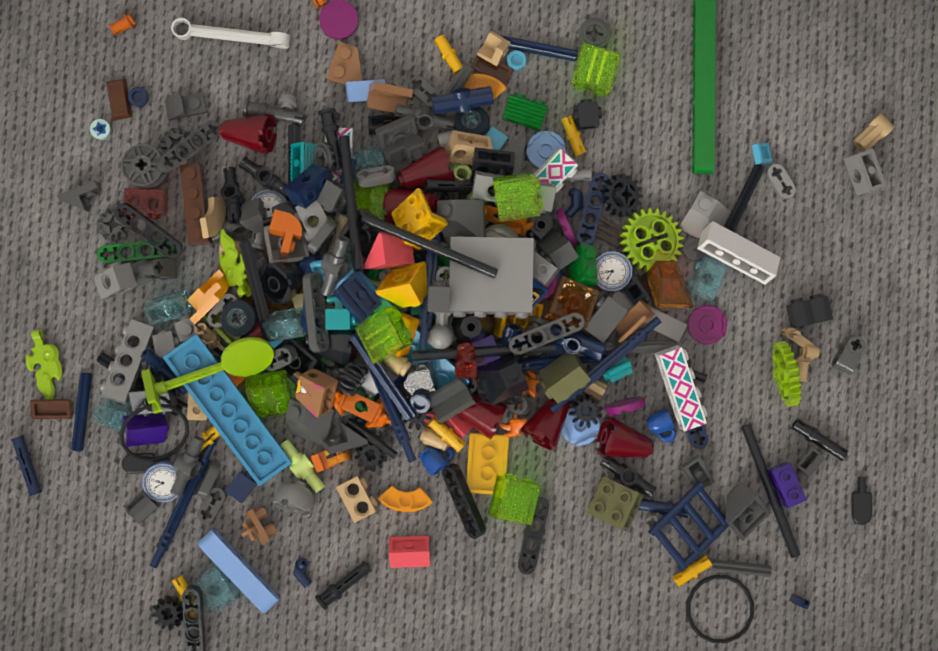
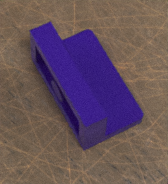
[122,412,168,447]

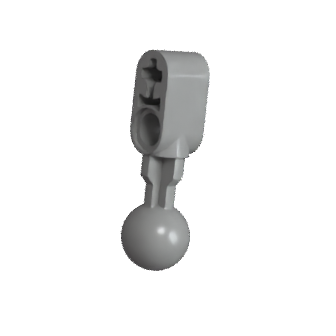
[428,266,454,349]

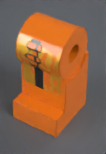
[310,449,352,473]

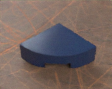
[789,594,810,610]

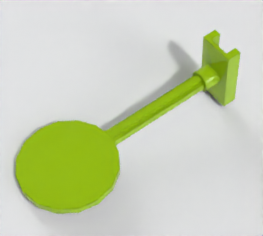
[141,337,274,414]

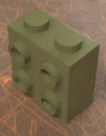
[539,352,591,404]
[587,476,644,532]

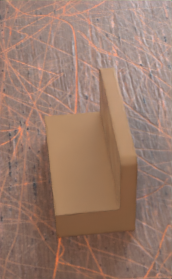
[366,82,413,113]
[615,300,656,344]

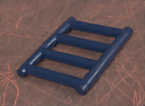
[648,481,729,572]

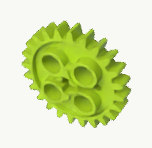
[619,208,684,273]
[771,341,802,407]

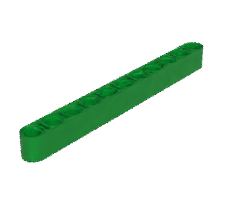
[692,0,716,174]

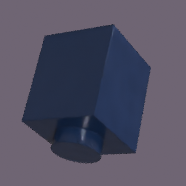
[225,470,257,503]

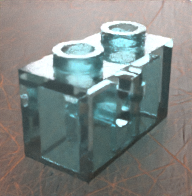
[687,256,728,303]
[143,289,192,326]
[262,307,307,342]
[195,565,239,613]

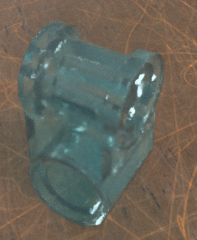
[93,405,131,433]

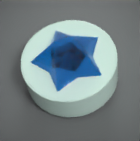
[90,119,112,140]

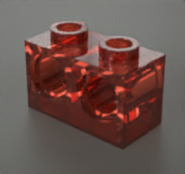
[122,188,168,219]

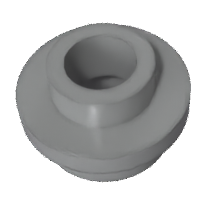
[278,94,298,111]

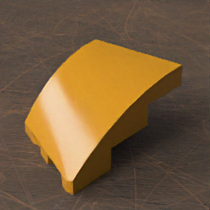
[187,268,229,324]

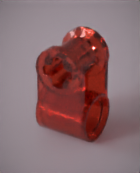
[455,343,477,379]

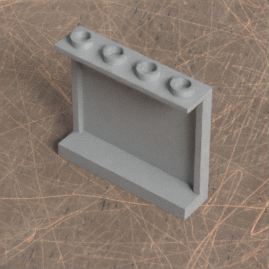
[449,237,534,319]

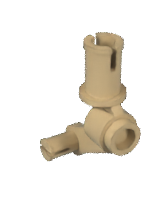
[195,323,226,352]
[781,327,820,382]

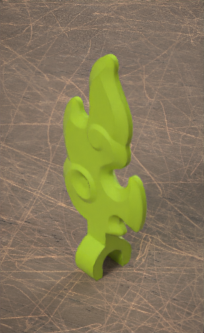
[219,229,252,298]
[26,330,62,399]

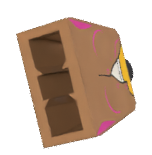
[291,369,338,418]

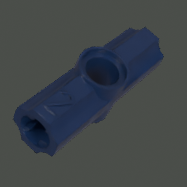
[431,86,494,114]
[550,324,607,362]

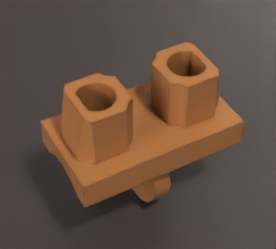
[241,507,277,544]

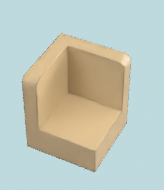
[477,31,511,66]

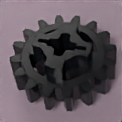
[601,173,643,217]

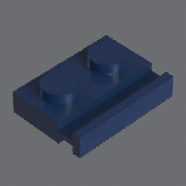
[333,272,382,324]

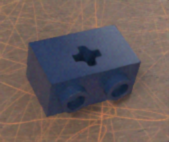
[284,164,332,209]

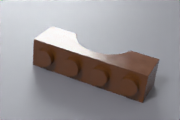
[179,163,212,246]

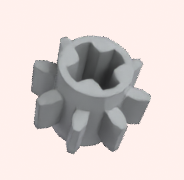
[645,512,670,539]

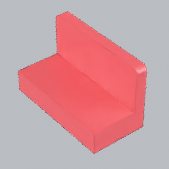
[389,536,430,568]

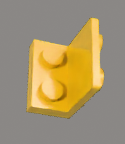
[391,188,448,250]

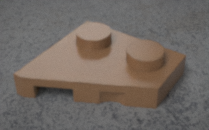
[326,42,363,86]

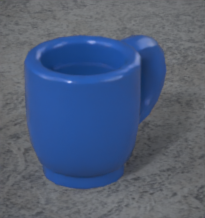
[646,408,676,443]
[419,446,455,476]

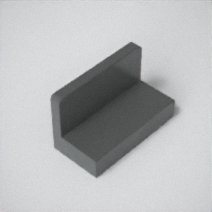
[429,378,476,423]

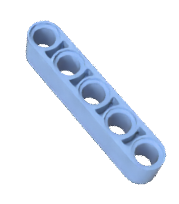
[197,528,280,614]

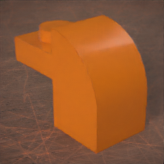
[269,209,302,259]

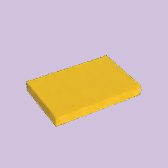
[466,433,509,495]

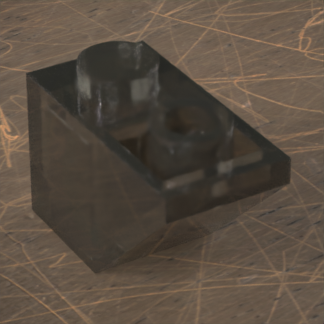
[399,361,438,399]

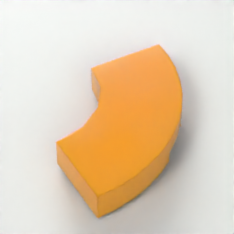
[462,74,507,99]
[377,485,434,512]

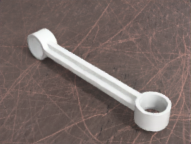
[171,18,290,49]

